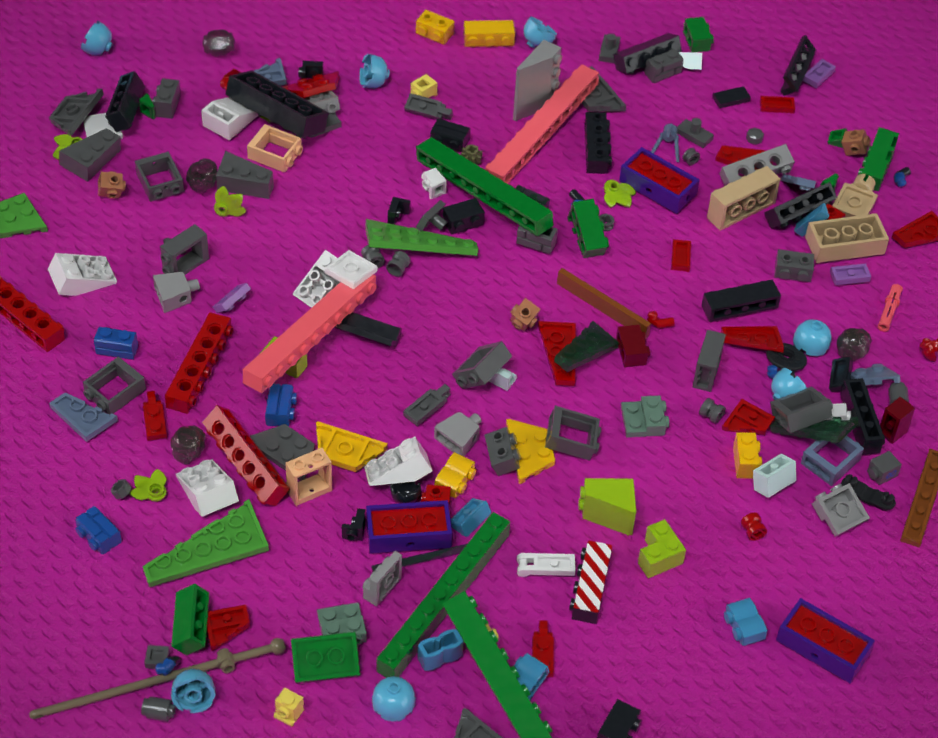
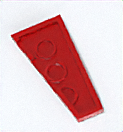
[538,321,576,386]

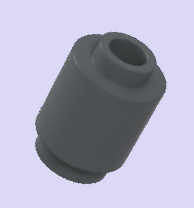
[888,382,909,404]
[141,697,176,722]

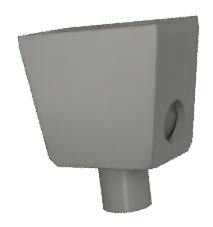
[153,272,200,313]
[434,412,482,456]

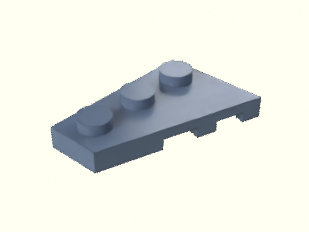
[781,174,816,191]
[49,393,118,442]

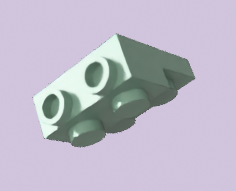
[621,395,669,437]
[317,602,366,645]

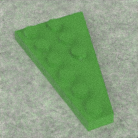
[0,193,48,238]
[365,219,478,256]
[143,499,269,587]

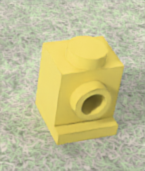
[411,74,438,98]
[273,687,304,727]

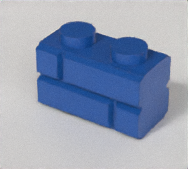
[94,327,138,360]
[265,383,297,427]
[75,506,122,555]

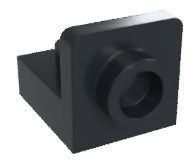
[298,61,324,79]
[387,197,411,225]
[341,508,366,541]

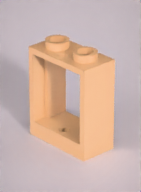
[247,124,303,173]
[286,448,332,506]

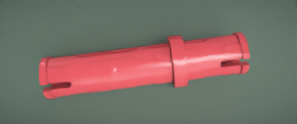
[877,284,903,332]

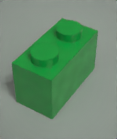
[683,17,714,53]

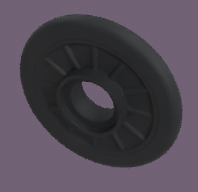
[766,343,807,371]

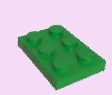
[291,632,360,682]

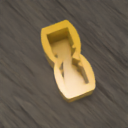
[435,452,476,498]

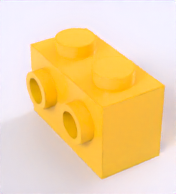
[416,10,454,45]
[733,432,762,479]

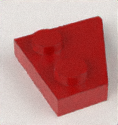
[722,399,775,435]
[207,604,250,651]

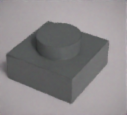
[144,645,170,669]

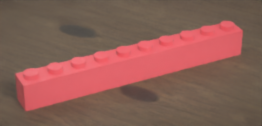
[485,64,599,184]
[243,274,377,393]

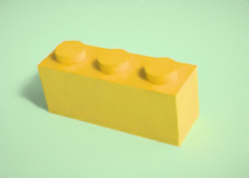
[463,20,515,47]

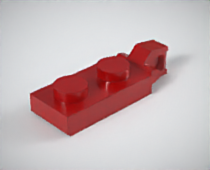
[143,391,167,441]
[532,620,554,677]

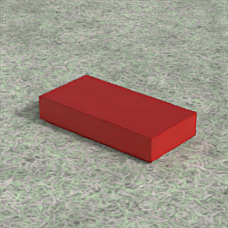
[759,96,795,113]
[671,239,691,272]

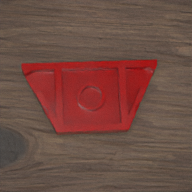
[283,71,340,98]

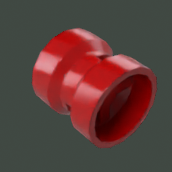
[741,512,767,541]

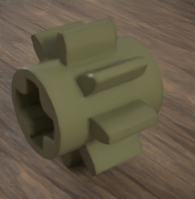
[461,145,482,164]

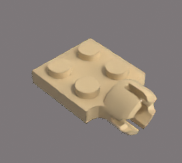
[832,174,878,217]

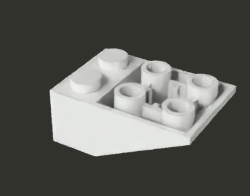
[201,97,258,140]
[292,250,340,308]
[48,253,117,296]
[364,436,432,486]
[176,459,239,517]

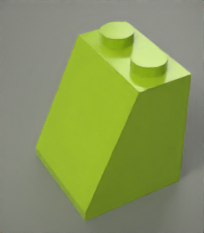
[578,478,636,535]

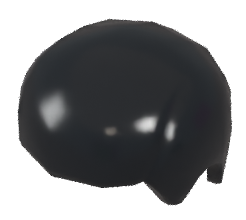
[390,482,421,503]

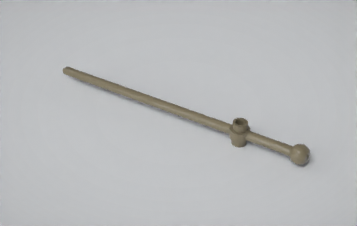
[29,638,286,719]

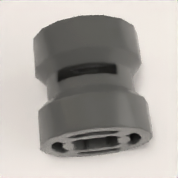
[361,245,385,268]
[386,251,411,277]
[699,398,726,424]

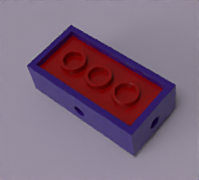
[619,147,700,214]
[366,500,452,554]
[776,598,875,684]

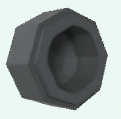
[746,128,764,144]
[111,479,132,499]

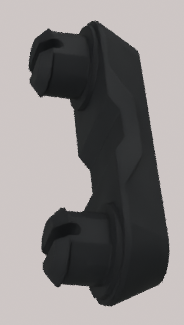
[841,475,896,511]

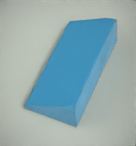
[794,203,829,237]
[450,498,491,537]

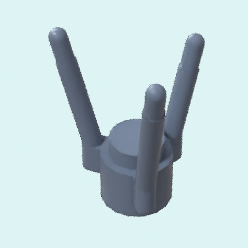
[651,123,679,163]

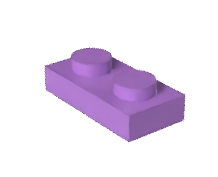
[803,59,836,88]
[830,263,871,285]
[213,283,251,313]

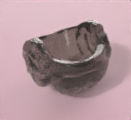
[202,30,235,57]
[186,158,218,193]
[837,328,872,362]
[170,425,205,465]

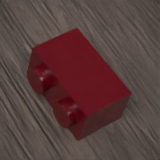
[616,324,650,368]
[880,397,915,444]

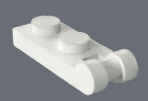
[517,553,575,577]

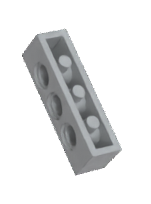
[720,144,795,186]

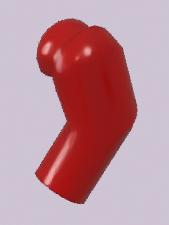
[647,311,675,328]

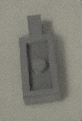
[404,93,453,120]
[403,384,451,426]

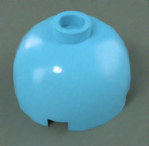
[523,16,557,48]
[81,21,113,55]
[359,54,390,89]
[793,319,832,356]
[771,368,807,400]
[171,669,215,713]
[372,676,415,722]

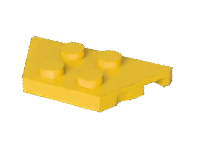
[506,419,555,484]
[316,421,388,472]

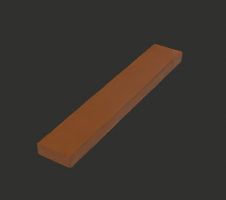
[557,268,651,338]
[900,449,938,548]

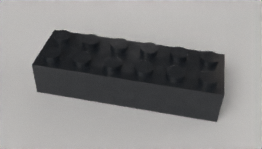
[225,70,329,138]

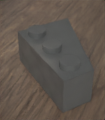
[59,128,121,182]
[216,151,274,199]

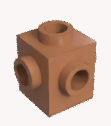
[841,129,870,156]
[98,171,126,199]
[510,298,540,331]

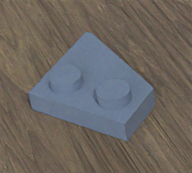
[254,58,286,85]
[851,364,900,385]

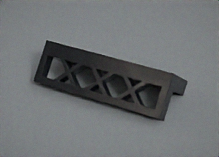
[780,35,816,96]
[335,312,402,347]

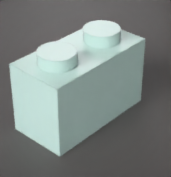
[753,454,797,498]

